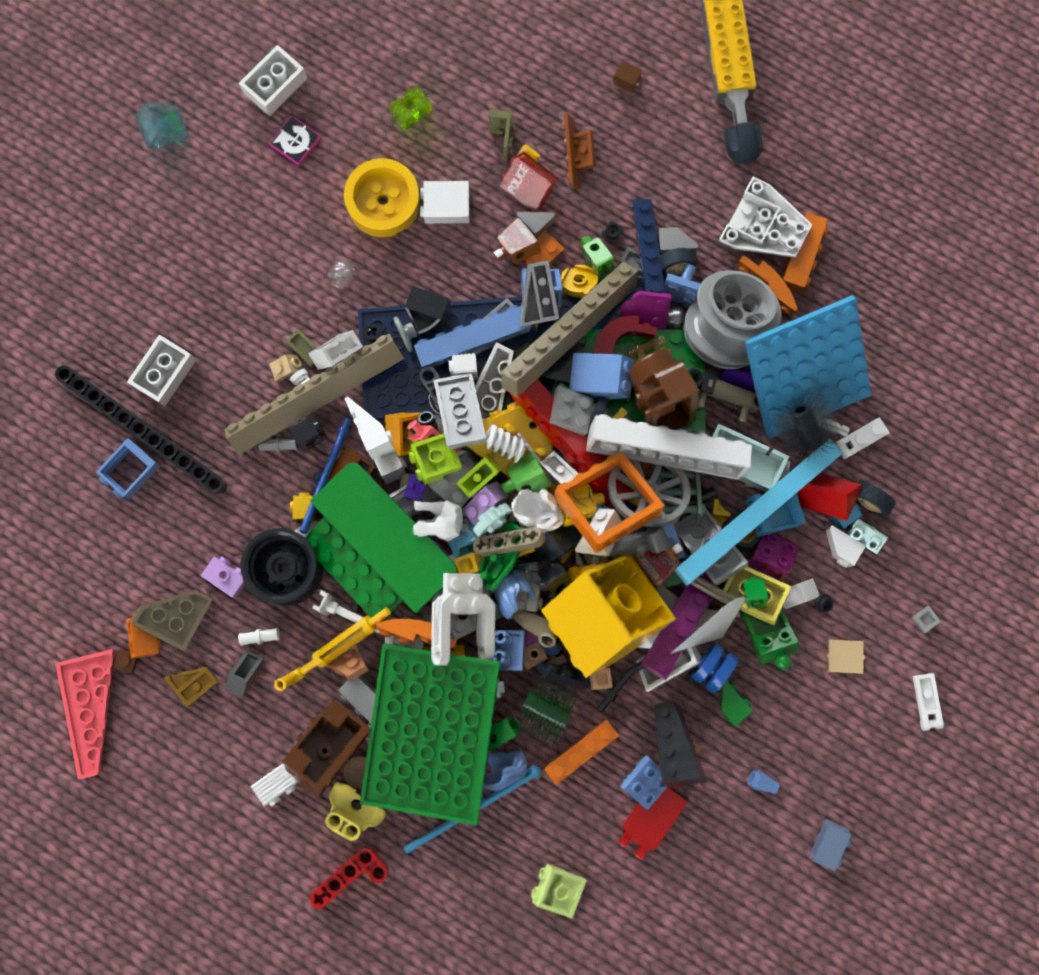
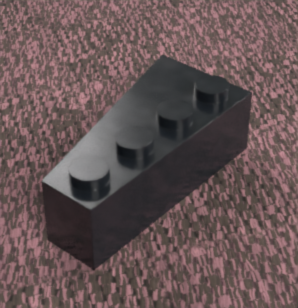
[654,701,708,788]

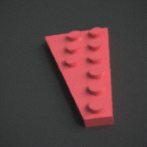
[55,649,115,780]

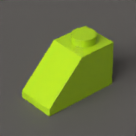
[456,454,501,498]

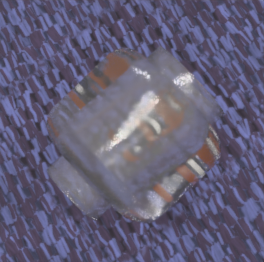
[327,260,355,288]

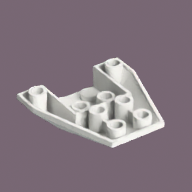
[719,177,812,258]

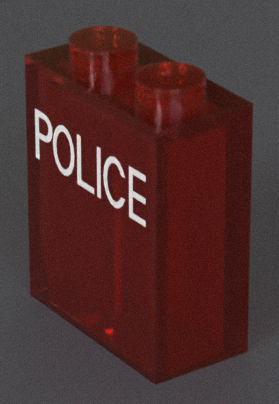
[500,152,559,212]

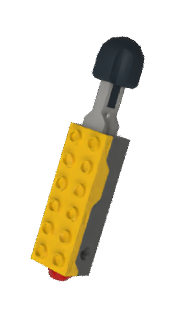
[699,0,763,165]

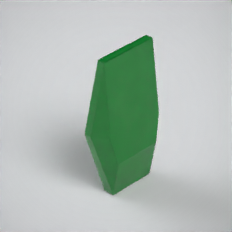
[478,520,528,592]

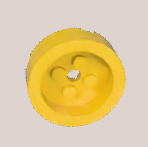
[344,158,420,238]

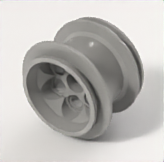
[683,270,781,369]

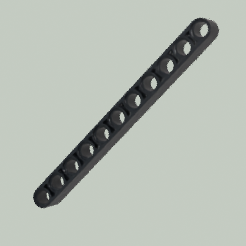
[55,365,227,495]

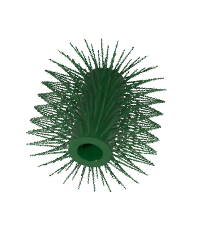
[514,675,579,747]

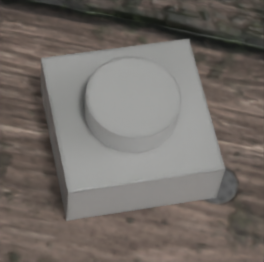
[911,606,941,633]

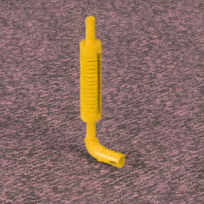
[274,608,391,691]

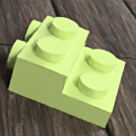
[531,864,587,918]

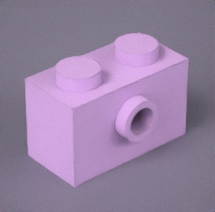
[462,481,509,525]
[200,556,245,598]

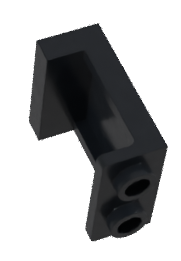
[539,337,586,387]

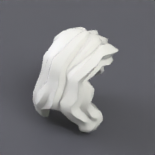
[511,489,564,533]

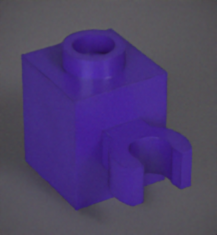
[403,473,428,502]

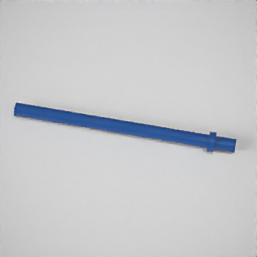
[299,418,352,534]

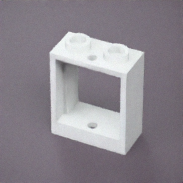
[308,330,363,370]

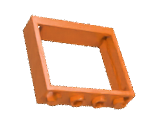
[555,452,665,554]

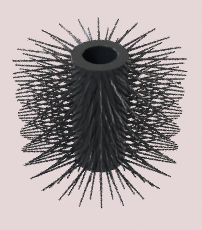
[772,393,841,462]

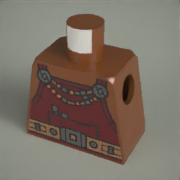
[494,218,542,264]
[634,542,683,589]

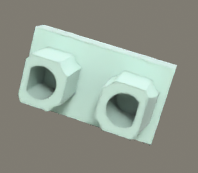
[847,518,888,554]

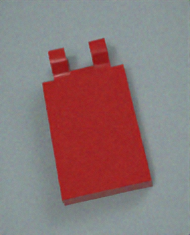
[618,787,688,860]

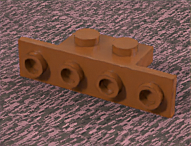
[563,113,596,190]

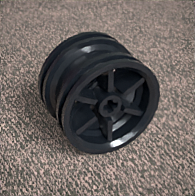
[241,528,324,606]

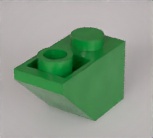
[719,681,753,727]

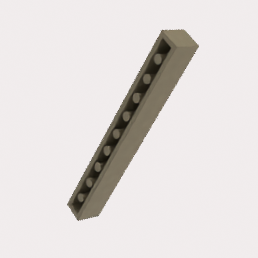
[501,262,638,397]
[225,333,404,455]

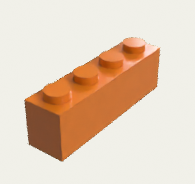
[782,212,829,293]
[544,719,619,785]

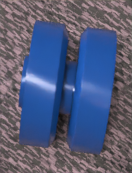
[691,642,739,693]

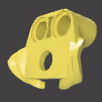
[326,782,386,841]

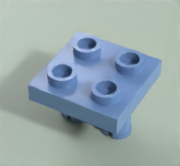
[664,264,701,308]
[493,630,526,672]
[621,755,667,810]

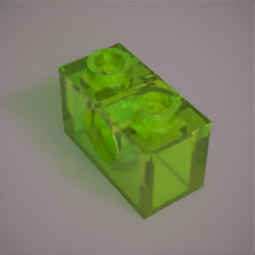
[388,86,432,131]

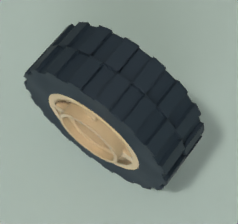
[856,481,896,517]

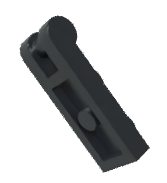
[537,661,591,690]

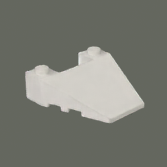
[345,397,407,485]

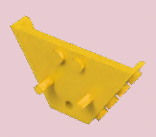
[467,402,554,490]

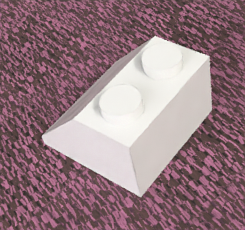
[575,508,622,556]

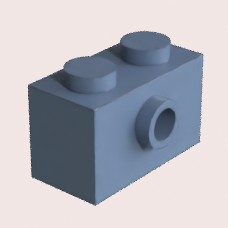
[810,819,852,871]

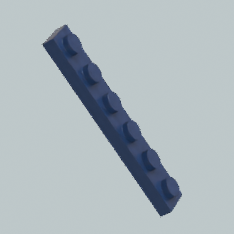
[632,199,665,293]

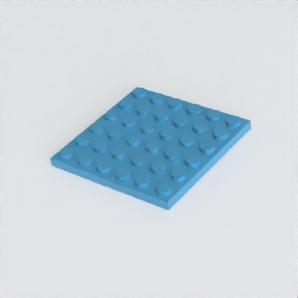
[744,296,872,439]

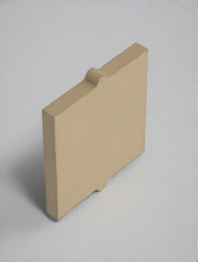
[826,640,865,674]

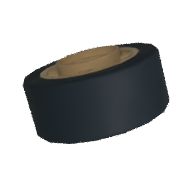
[660,248,696,277]

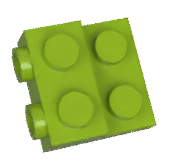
[408,433,462,485]

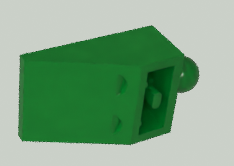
[740,609,798,670]

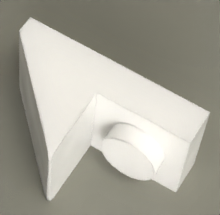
[540,451,578,484]
[783,578,820,610]

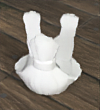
[413,500,463,542]

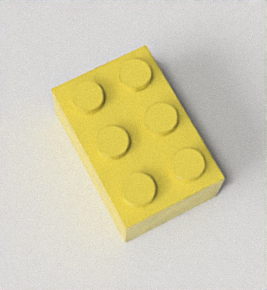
[720,567,791,626]

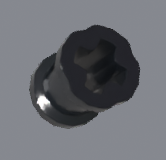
[364,323,383,344]

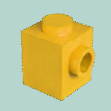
[290,493,315,521]

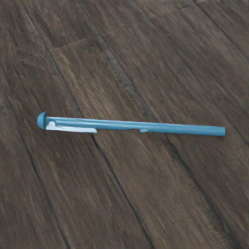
[403,765,542,854]

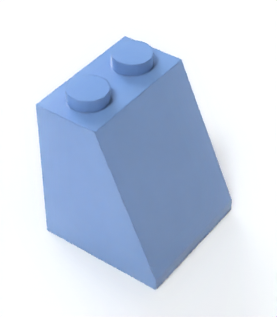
[569,353,634,400]

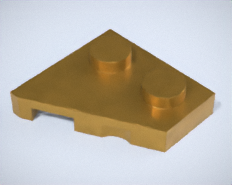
[164,667,219,707]

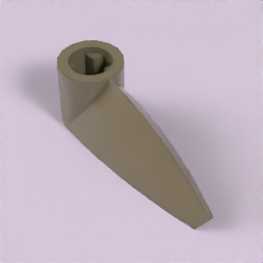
[512,609,558,648]

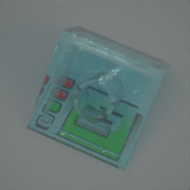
[135,103,189,149]

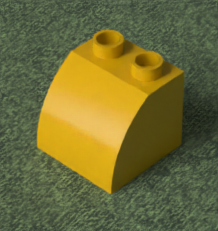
[541,555,676,678]

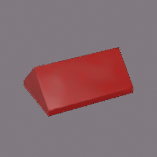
[797,473,862,521]

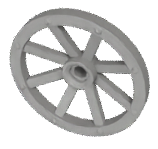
[608,459,691,527]

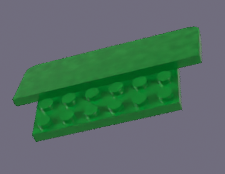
[305,463,456,622]

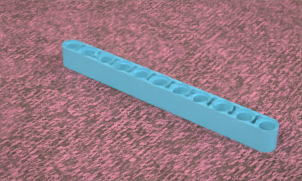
[674,439,843,586]

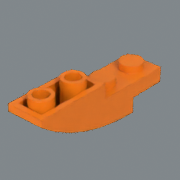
[736,255,798,317]
[376,619,457,651]

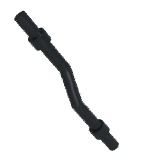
[596,659,645,713]

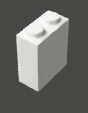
[420,181,469,224]

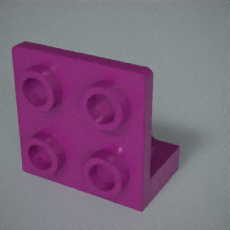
[747,533,799,582]

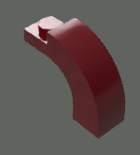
[593,316,657,354]

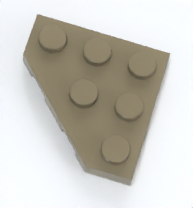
[130,590,213,651]

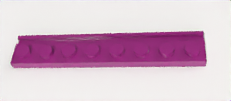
[641,572,720,680]

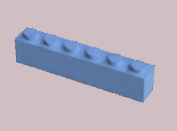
[414,305,530,369]

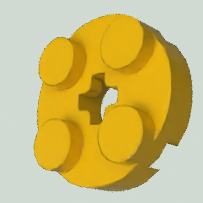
[561,265,598,299]

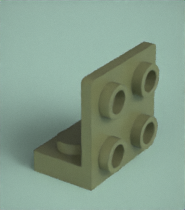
[488,109,515,161]

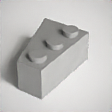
[519,260,559,327]

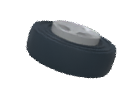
[588,397,608,429]

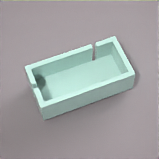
[712,424,789,493]

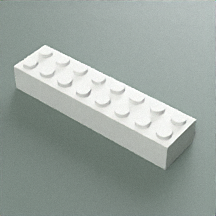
[586,415,752,480]

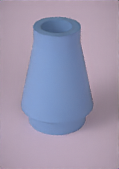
[748,770,779,794]

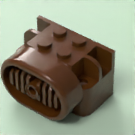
[629,350,699,430]
[281,699,371,798]

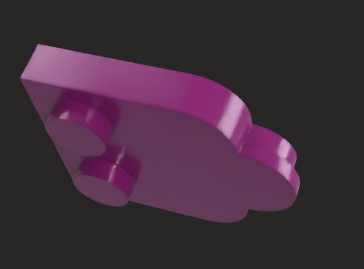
[621,291,671,330]

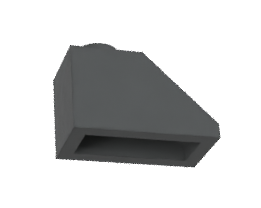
[225,650,264,698]

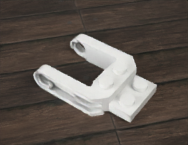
[432,573,495,665]

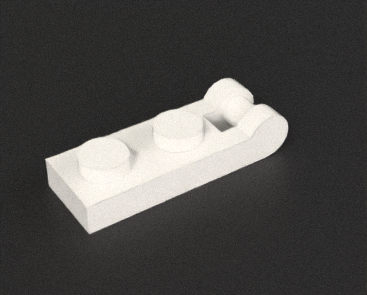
[835,417,889,460]
[912,673,944,731]

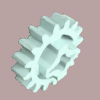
[473,503,512,537]

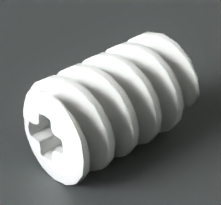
[483,424,527,463]

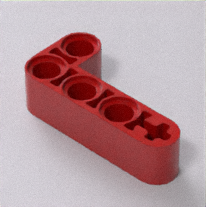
[310,846,389,909]

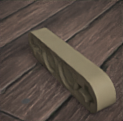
[473,527,545,557]

